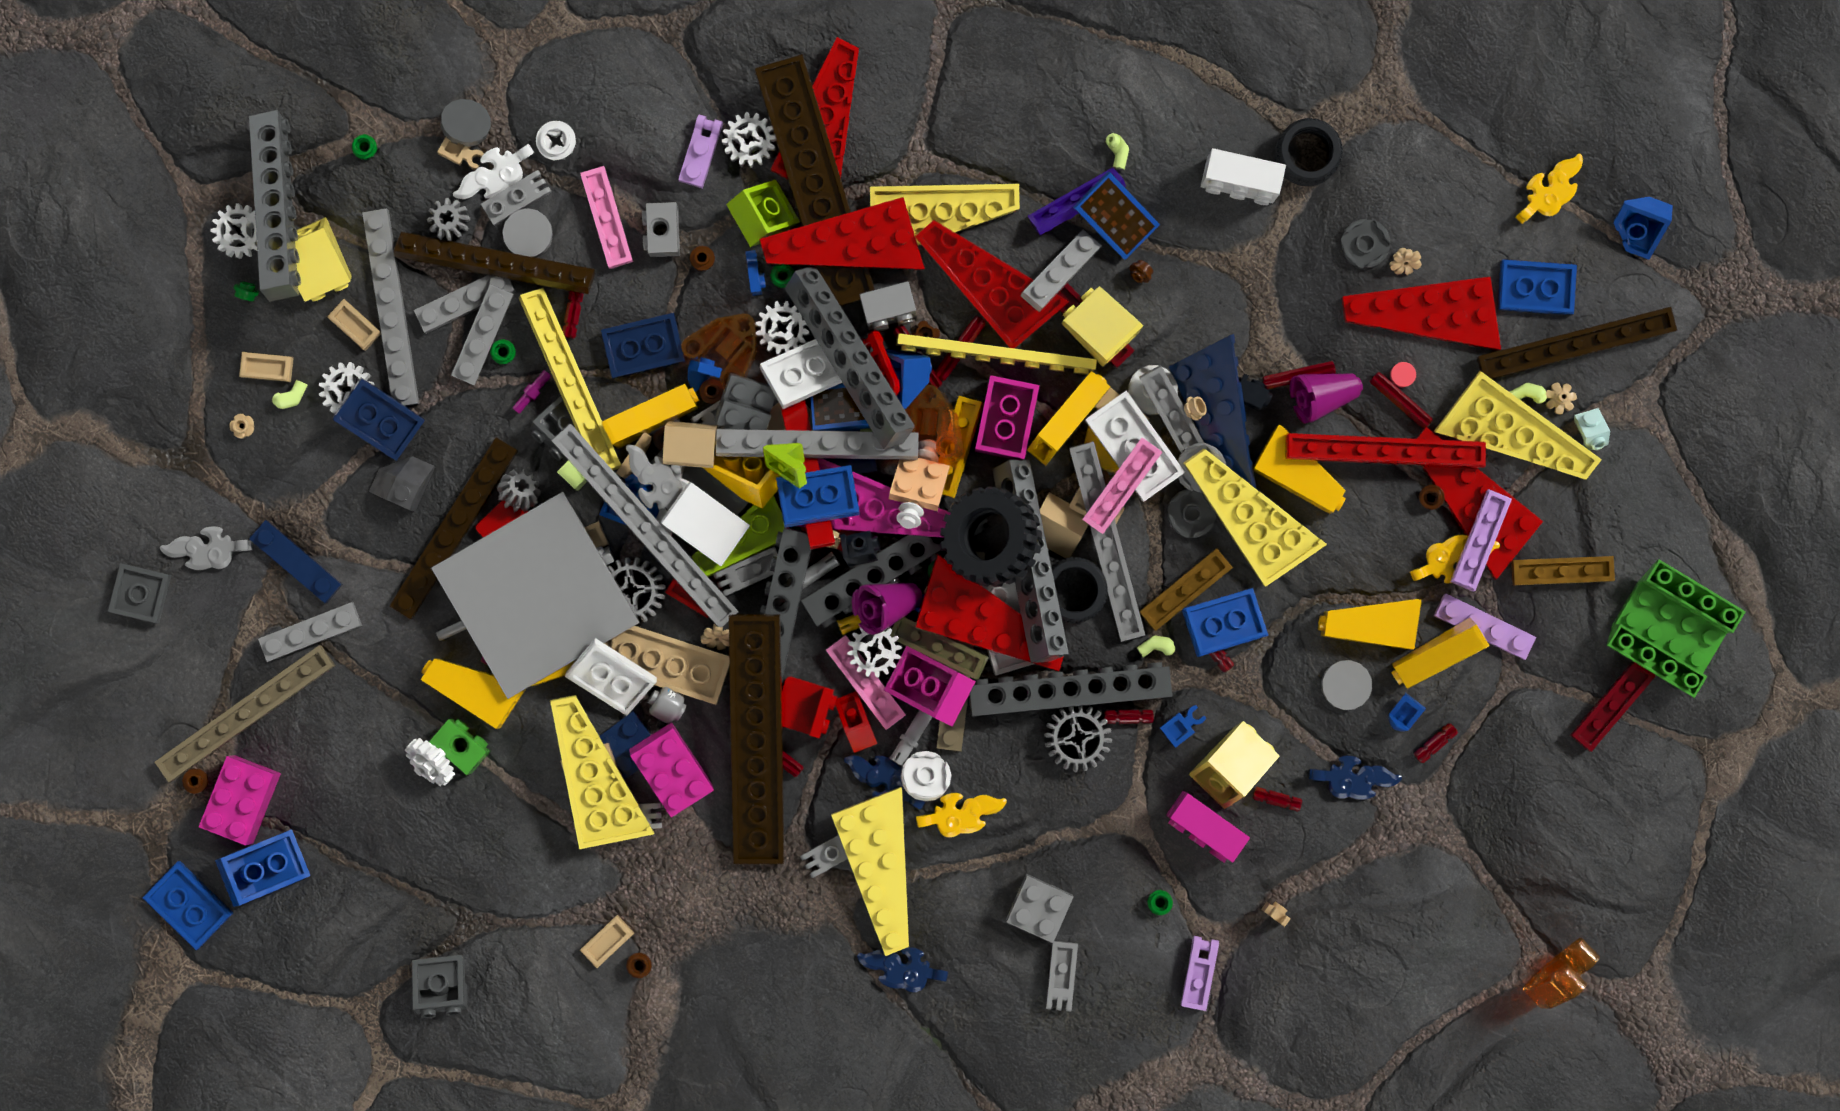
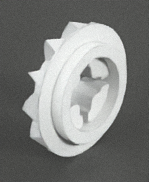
[536,121,576,161]

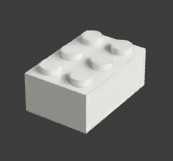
[1201,148,1286,205]

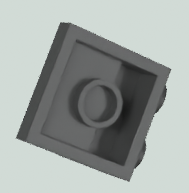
[714,373,776,430]
[530,396,576,462]
[412,955,467,1018]

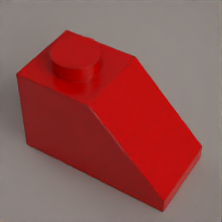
[835,691,877,753]

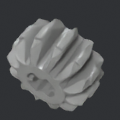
[427,198,470,241]
[497,469,541,513]

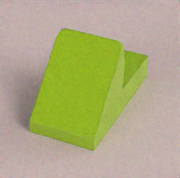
[763,443,807,489]

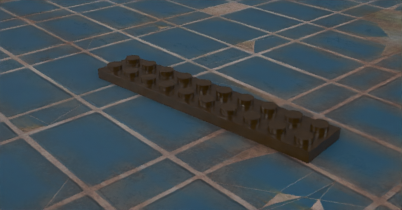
[754,54,875,306]
[729,614,785,864]

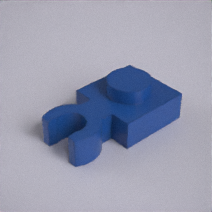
[745,250,766,296]
[1159,705,1206,748]

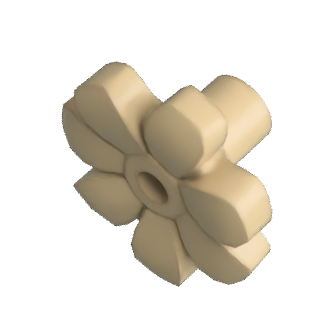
[1389,248,1422,275]
[1545,383,1577,415]
[701,624,729,650]

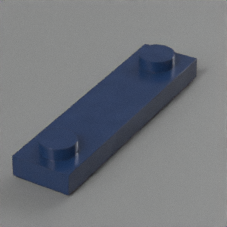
[249,520,343,603]

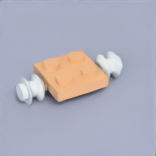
[889,439,950,529]

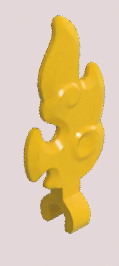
[1515,154,1583,224]
[1410,535,1500,584]
[916,793,1007,837]

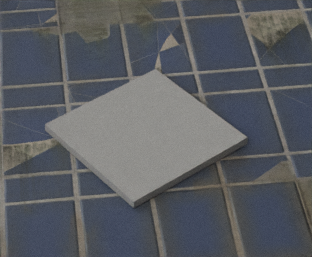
[431,492,640,699]

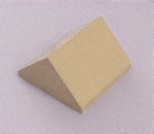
[663,421,718,468]
[1040,492,1089,558]

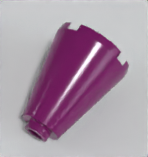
[1290,373,1363,424]
[852,583,922,635]

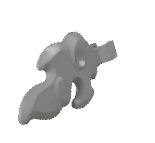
[626,445,683,512]
[160,526,253,570]

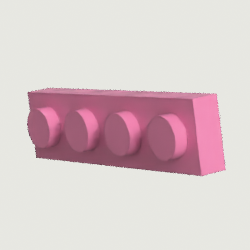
[580,166,633,269]
[1082,437,1163,534]
[826,635,906,730]

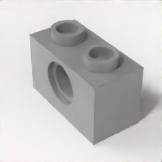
[642,202,680,257]

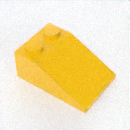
[702,450,781,509]

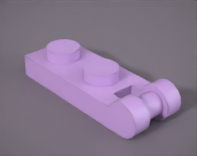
[678,115,723,189]
[1180,936,1219,1011]

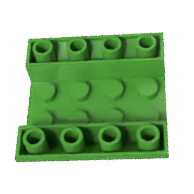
[1607,559,1746,698]

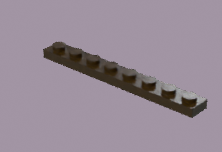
[394,232,595,294]
[1476,307,1678,379]
[390,437,518,620]

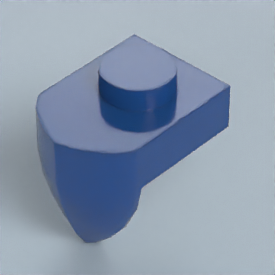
[687,357,722,392]
[1388,693,1426,732]

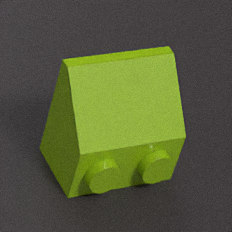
[726,180,800,247]

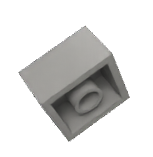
[860,281,916,332]
[1006,874,1073,943]

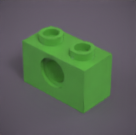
[429,719,491,775]

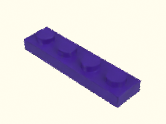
[1027,168,1126,235]

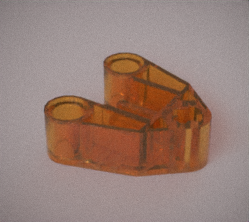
[681,314,757,388]
[905,385,964,462]
[1523,938,1600,1009]

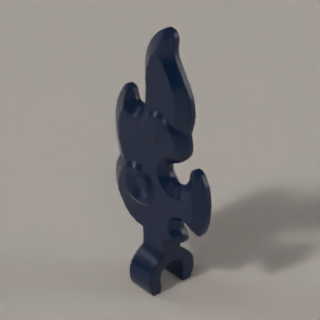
[844,756,926,810]
[1309,756,1402,800]
[857,947,948,992]

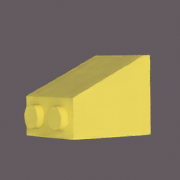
[278,217,352,302]
[1062,286,1143,367]
[1189,721,1279,809]

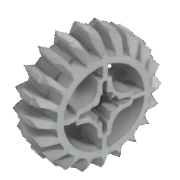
[608,557,666,625]
[1044,705,1112,772]

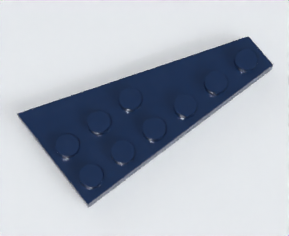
[1169,334,1256,489]

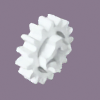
[722,112,776,168]
[211,203,257,259]
[755,301,810,356]
[319,362,375,414]
[847,627,902,678]
[405,738,455,786]

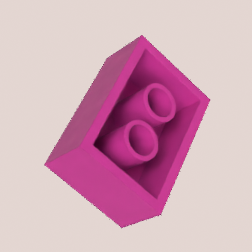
[975,375,1040,460]
[884,646,976,726]
[629,722,714,818]
[199,755,281,845]
[1166,791,1250,863]

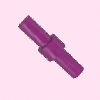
[512,370,551,414]

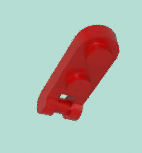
[861,330,900,396]

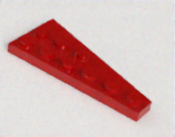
[770,37,859,180]
[759,197,925,270]
[915,220,1069,349]
[1341,276,1501,351]
[1416,427,1543,580]
[915,555,1064,671]

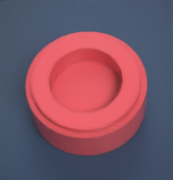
[1390,362,1416,388]

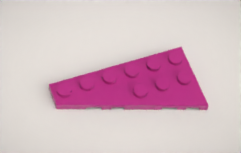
[795,458,950,538]

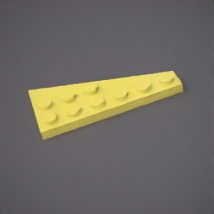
[870,184,1020,246]
[1434,371,1602,479]
[1183,449,1327,587]
[550,695,654,849]
[831,787,909,956]

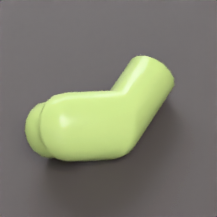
[1106,133,1129,170]
[272,380,308,409]
[1510,383,1547,404]
[1136,635,1175,658]

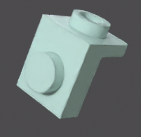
[1574,408,1610,451]

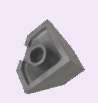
[369,456,435,512]

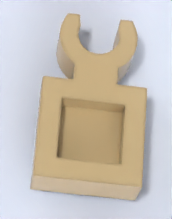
[438,137,484,170]
[1261,902,1290,927]

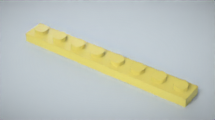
[519,288,621,470]
[896,334,1097,375]

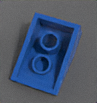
[215,830,310,907]

